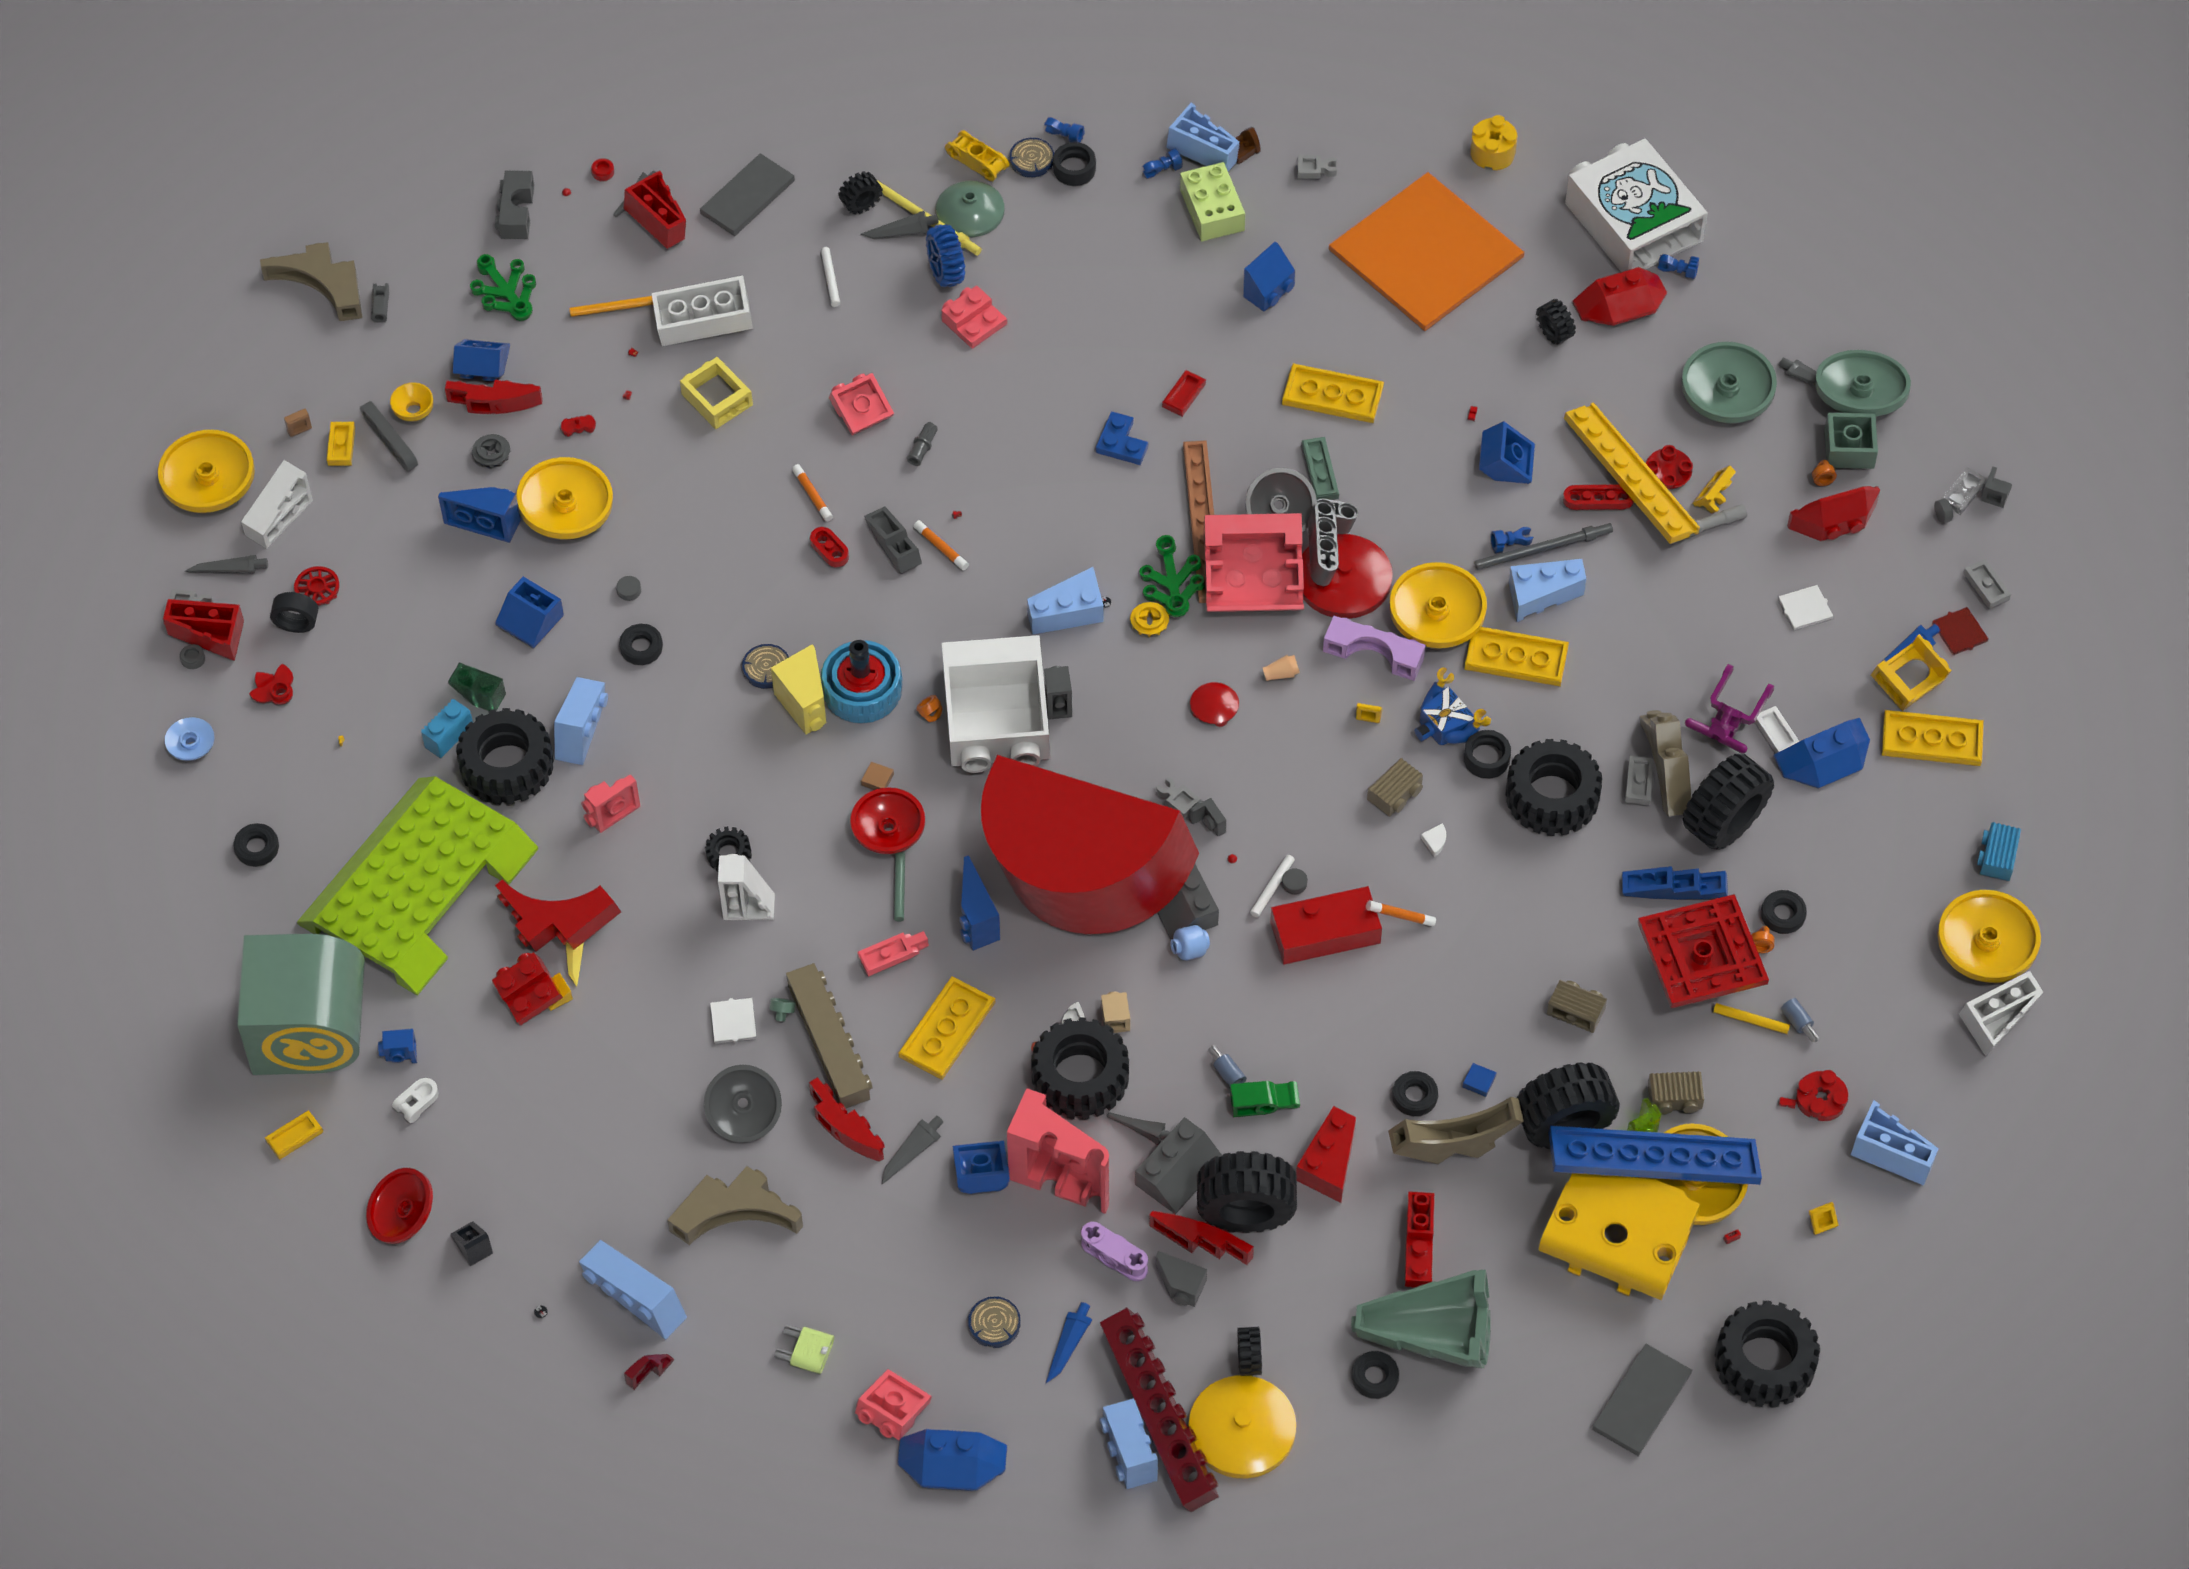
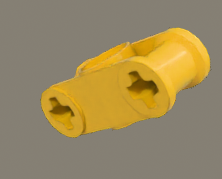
[945,130,1009,181]

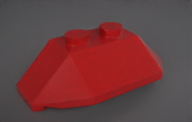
[1572,267,1667,326]
[1787,486,1880,541]

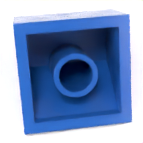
[1243,242,1295,312]
[453,339,510,381]
[1479,421,1535,484]

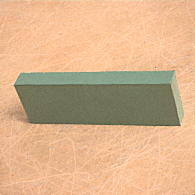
[1301,437,1339,500]

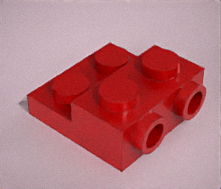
[492,952,563,1025]

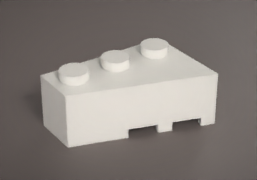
[241,460,313,549]
[718,854,775,920]
[1959,971,2043,1056]

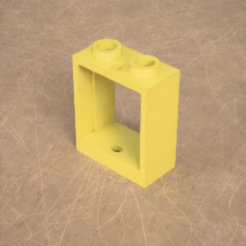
[680,357,753,430]

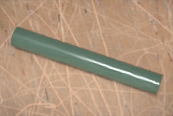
[894,852,905,922]

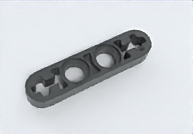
[360,401,418,472]

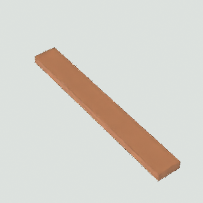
[1183,440,1214,603]

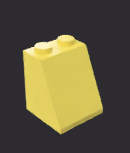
[771,644,826,735]

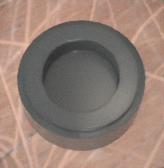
[1934,498,1953,524]
[617,576,641,601]
[180,644,205,669]
[1282,868,1308,894]

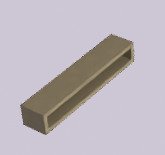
[786,963,873,1108]

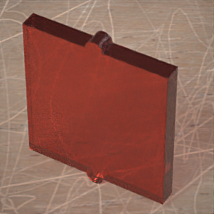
[1932,607,1989,655]

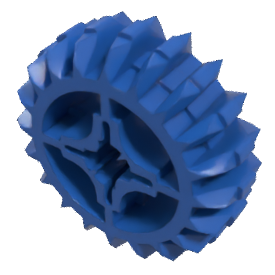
[926,224,966,287]

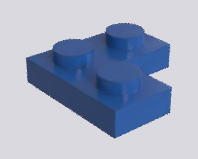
[1096,411,1148,466]

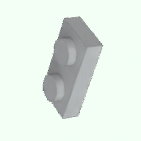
[1964,559,2011,609]
[1625,756,1654,805]

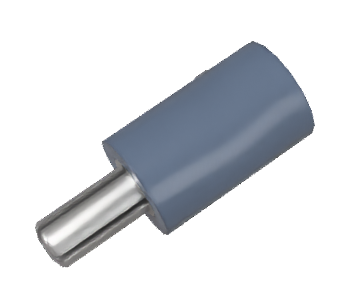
[1781,998,1819,1043]
[1208,1045,1247,1088]

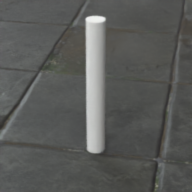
[821,247,840,307]
[1250,855,1295,918]

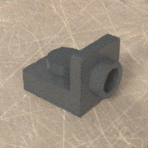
[1190,798,1226,836]

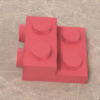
[941,285,1007,349]
[829,373,894,435]
[581,774,641,833]
[855,1369,932,1440]

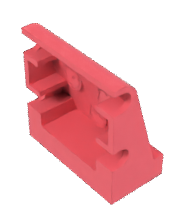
[1203,513,1304,612]
[1007,1088,1109,1214]

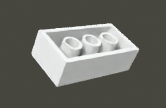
[652,276,753,346]

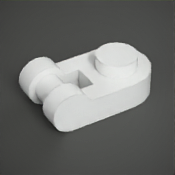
[392,1078,439,1123]

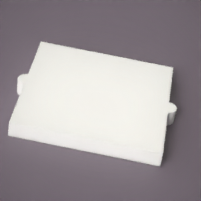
[1778,585,1833,630]
[710,998,757,1044]

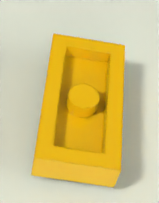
[327,422,355,466]

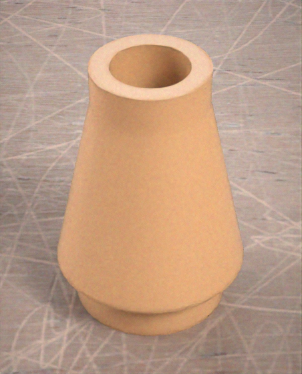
[1262,654,1300,681]

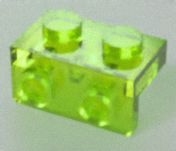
[1627,1098,1661,1133]

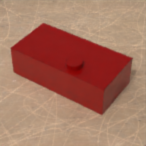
[1270,886,1382,965]

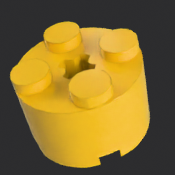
[1471,115,1517,170]

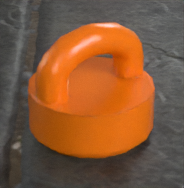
[1812,460,1837,486]
[916,695,943,722]
[1751,926,1774,954]

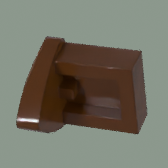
[1235,127,1261,165]

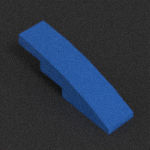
[1622,866,1728,900]

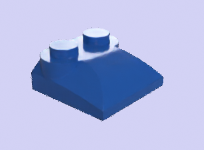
[953,1141,1010,1194]

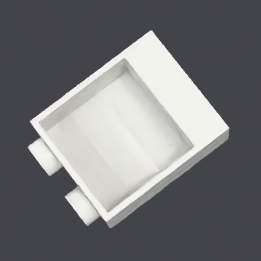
[942,635,1050,773]

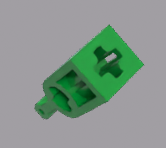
[1230,1081,1300,1118]

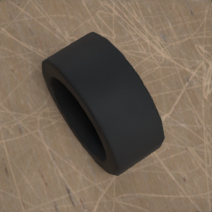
[1053,142,1096,186]
[270,592,319,633]
[1464,730,1511,779]

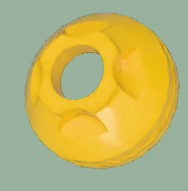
[390,382,433,421]

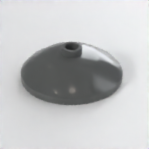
[1245,468,1317,532]
[704,1065,782,1142]

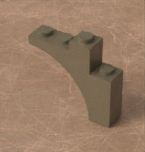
[260,242,363,321]
[1640,710,1692,817]
[1388,1097,1524,1164]
[667,1166,803,1245]

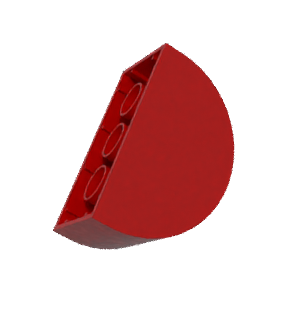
[981,755,1199,934]

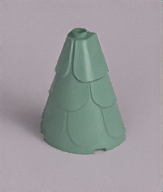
[1351,1270,1491,1369]

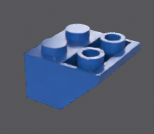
[495,576,564,648]

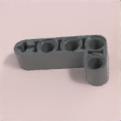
[1308,499,1359,586]

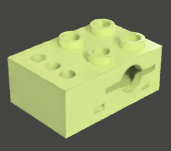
[1180,162,1245,242]

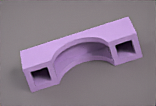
[1323,616,1426,681]

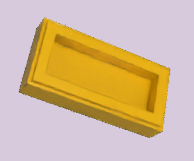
[265,1110,323,1160]

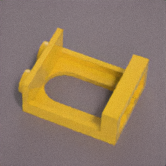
[1871,634,1952,712]

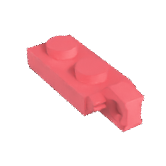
[857,931,929,977]

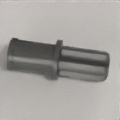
[907,422,938,466]

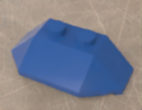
[1773,718,1870,789]
[898,1429,1007,1491]

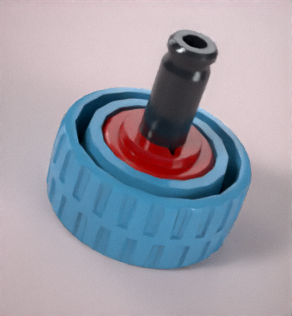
[821,640,903,723]

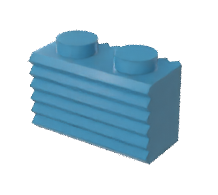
[421,699,473,758]
[1977,822,2021,881]

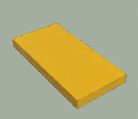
[1282,363,1384,423]
[1464,627,1569,687]
[1882,710,1984,766]
[898,976,996,1080]

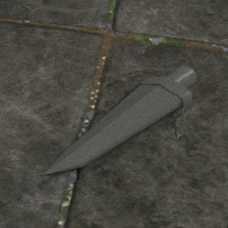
[861,211,939,239]
[1779,357,1817,385]
[184,555,268,573]
[882,1115,944,1184]

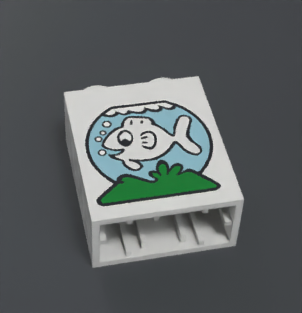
[1565,138,1708,272]

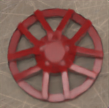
[294,566,340,605]

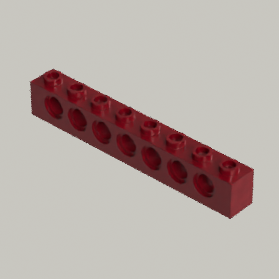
[1099,1307,1219,1512]

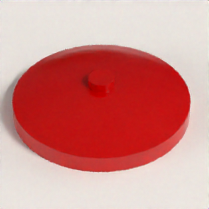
[1302,534,1393,619]

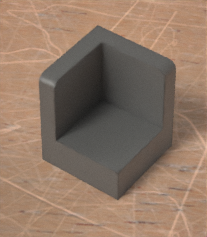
[1981,467,2012,508]

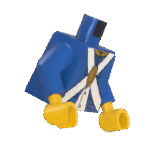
[1414,667,1491,745]

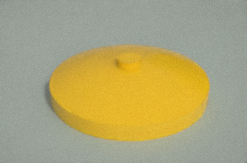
[158,430,255,513]
[517,457,613,539]
[1389,562,1487,648]
[1937,890,2041,983]
[1653,1124,1748,1225]
[1189,1375,1296,1479]

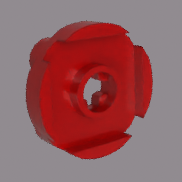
[1796,1070,1848,1121]

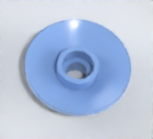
[165,717,215,761]

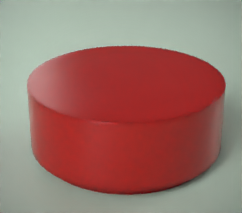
[591,159,615,181]

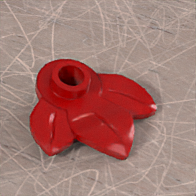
[249,664,294,704]

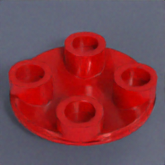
[1646,445,1693,489]
[1190,682,1239,727]

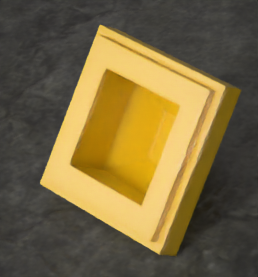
[1809,1202,1839,1235]

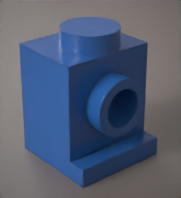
[378,1029,417,1064]

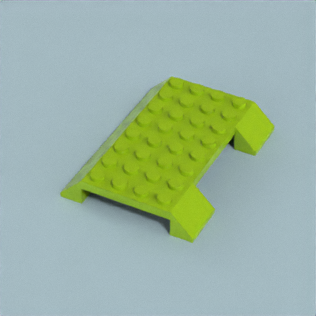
[297,776,538,996]

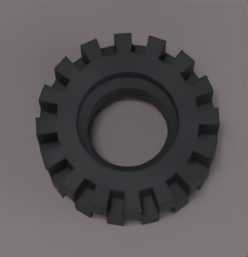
[838,171,883,214]
[1536,299,1576,345]
[705,826,752,872]
[1237,1327,1262,1376]

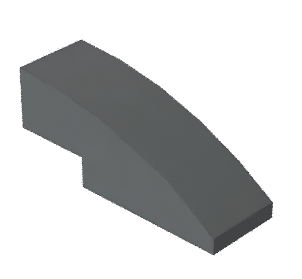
[864,506,922,573]

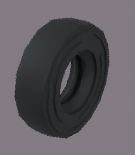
[619,623,663,665]
[233,823,279,867]
[1761,890,1807,934]
[1392,1071,1438,1116]
[1352,1351,1399,1399]

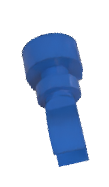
[1044,117,1085,143]
[1142,148,1183,178]
[1658,254,1699,279]
[1490,527,1533,554]

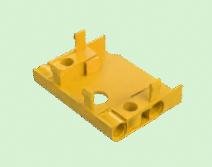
[1538,1173,1700,1300]

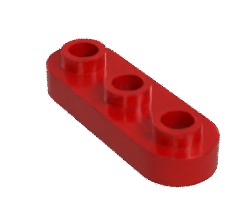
[1563,484,1634,510]

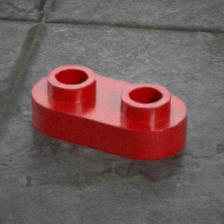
[810,527,849,567]

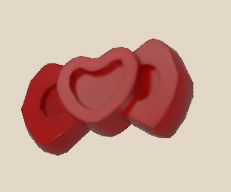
[560,414,596,437]

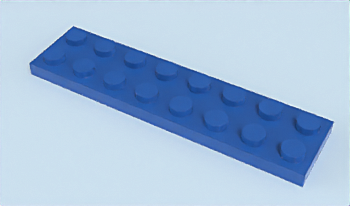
[1549,1126,1762,1185]

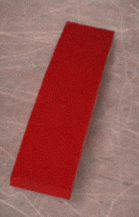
[1149,1211,1254,1265]

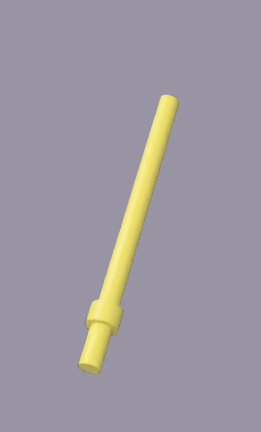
[877,180,982,256]

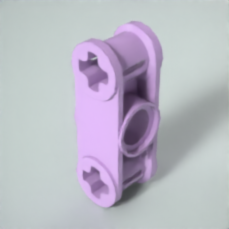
[1081,1222,1148,1281]

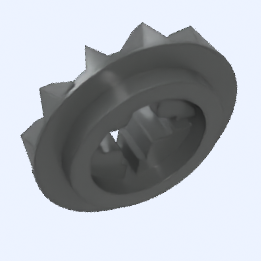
[472,434,511,468]

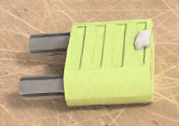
[775,1325,835,1374]

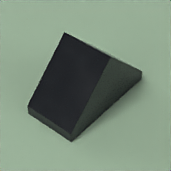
[450,1221,493,1266]

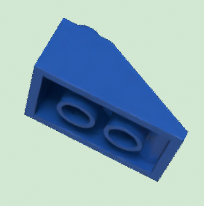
[438,487,521,543]
[959,855,1000,951]

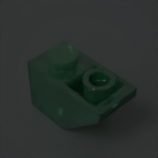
[448,662,506,711]

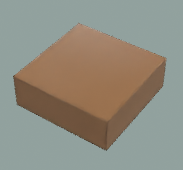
[284,408,312,437]
[861,762,894,790]

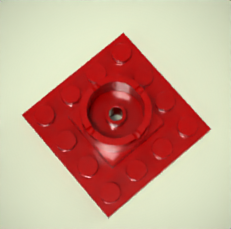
[1638,894,1769,1009]

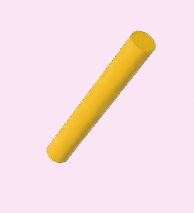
[1713,1003,1790,1034]

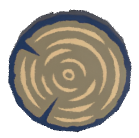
[1009,137,1054,178]
[742,644,789,689]
[968,1296,1021,1348]

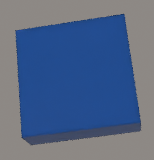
[1463,1063,1497,1097]

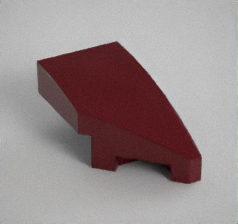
[624,1354,674,1390]

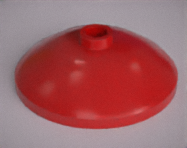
[850,787,925,854]
[366,1168,433,1244]

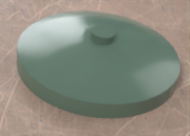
[1681,342,1777,423]
[1815,350,1911,416]

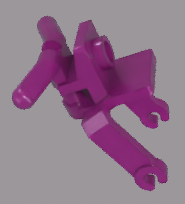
[1685,664,1774,754]

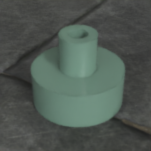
[769,998,796,1022]

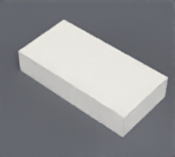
[1755,706,1799,754]

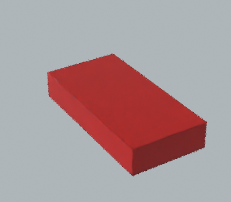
[1162,370,1206,417]

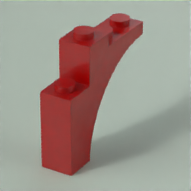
[495,879,621,952]

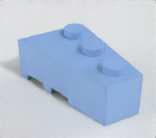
[1166,102,1239,171]
[1509,559,1586,622]
[1027,567,1104,635]
[554,677,608,765]
[1851,1100,1939,1185]
[1099,1398,1158,1489]

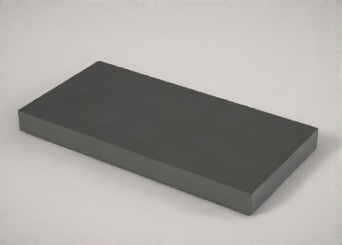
[700,153,795,236]
[1592,1344,1692,1457]

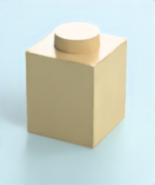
[1101,992,1130,1033]

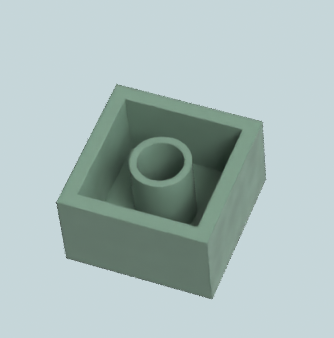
[1824,413,1878,469]

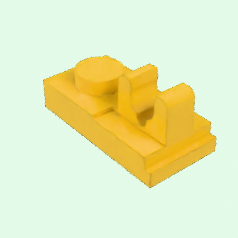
[1693,465,1736,514]

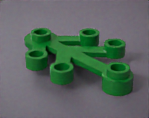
[470,254,536,321]
[1139,535,1206,617]

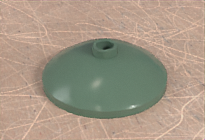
[936,181,1005,237]

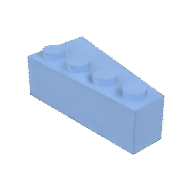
[579,1240,687,1340]

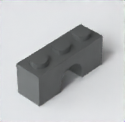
[495,170,535,239]

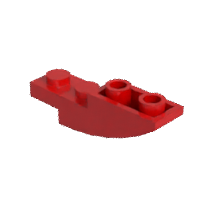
[445,380,543,414]
[809,1077,885,1162]
[1405,1191,1435,1287]

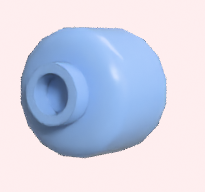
[1170,925,1210,960]

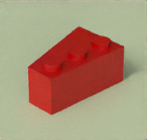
[623,170,686,249]
[163,599,244,661]
[1296,1106,1356,1203]

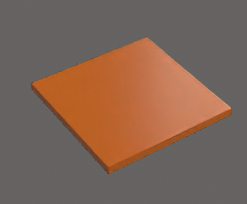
[1329,172,1525,331]

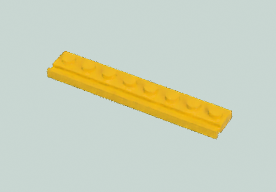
[1564,402,1700,544]

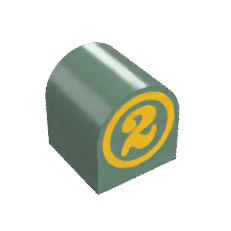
[237,934,365,1075]

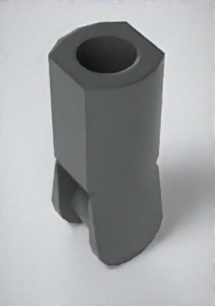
[371,283,389,323]

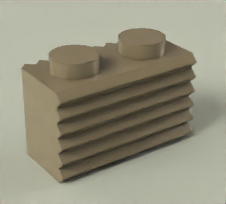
[1367,758,1423,817]
[1547,980,1607,1033]
[1648,1071,1704,1114]

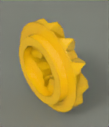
[1130,602,1169,638]

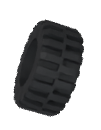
[456,708,554,805]
[1505,739,1602,836]
[1682,753,1774,850]
[1031,1017,1129,1119]
[1517,1062,1620,1149]
[1197,1151,1297,1233]
[1714,1300,1820,1408]

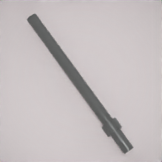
[1475,523,1613,570]

